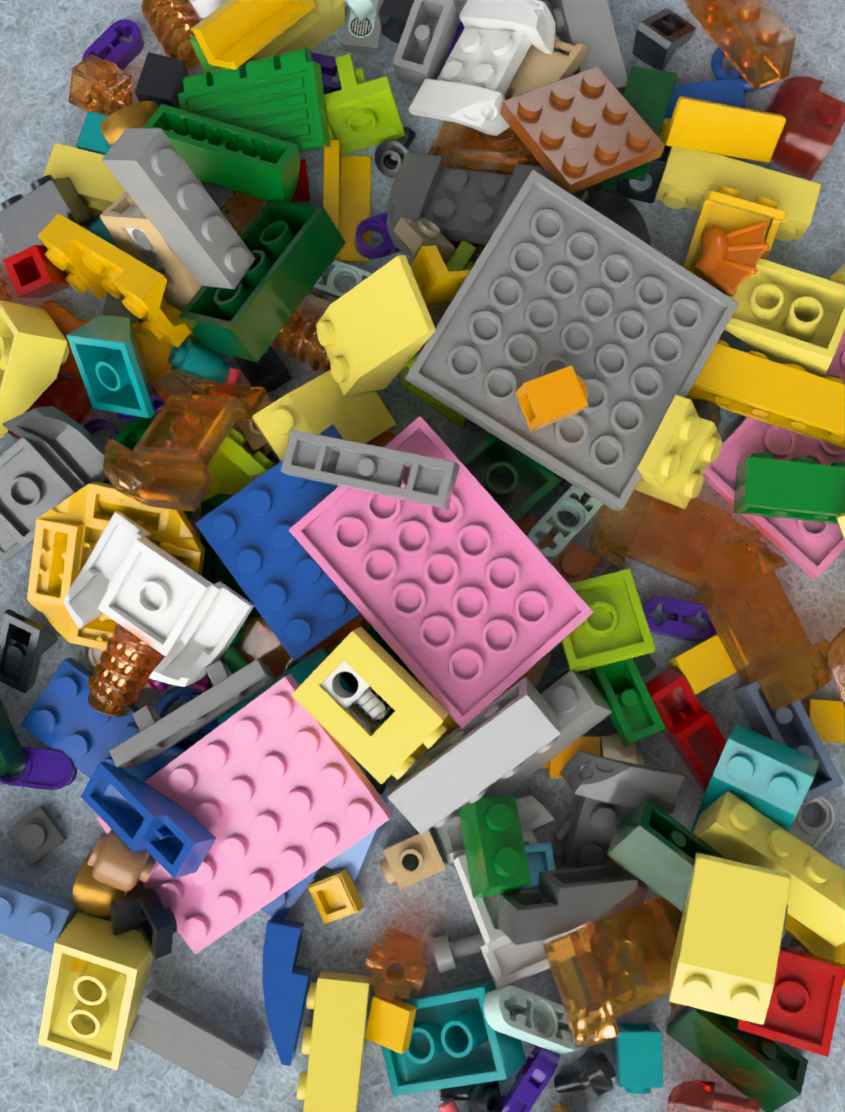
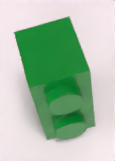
[459,795,531,898]

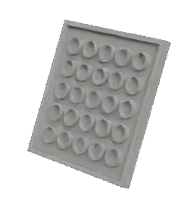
[405,170,739,512]

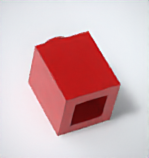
[3,245,70,299]

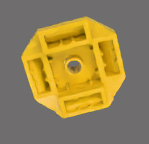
[27,481,205,659]

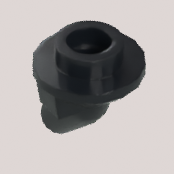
[374,127,416,178]
[554,1049,616,1096]
[439,1081,501,1112]

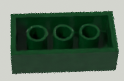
[178,200,346,362]
[460,433,560,525]

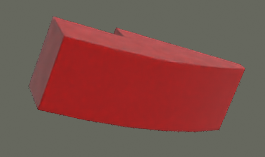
[645,667,726,792]

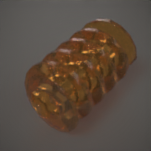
[141,0,201,71]
[270,307,331,374]
[87,624,161,717]

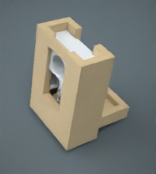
[100,192,202,311]

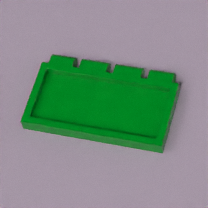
[178,47,331,153]

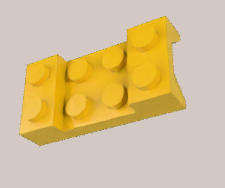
[37,213,191,348]

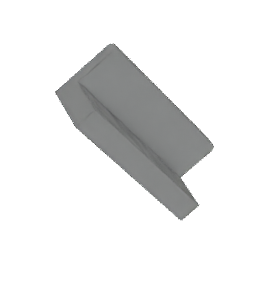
[129,989,264,1099]

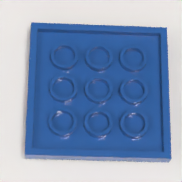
[195,424,361,661]

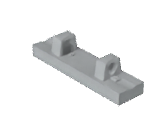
[281,430,460,509]
[109,660,277,770]

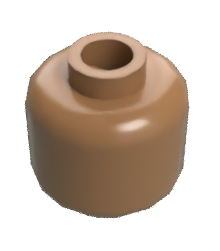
[87,829,156,891]

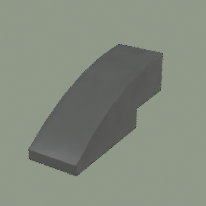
[497,863,638,945]

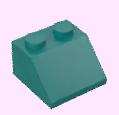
[66,315,155,418]

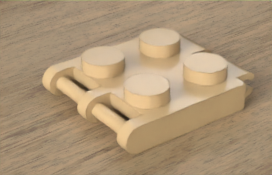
[504,35,588,100]

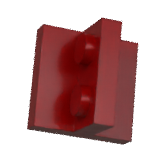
[737,939,845,1057]

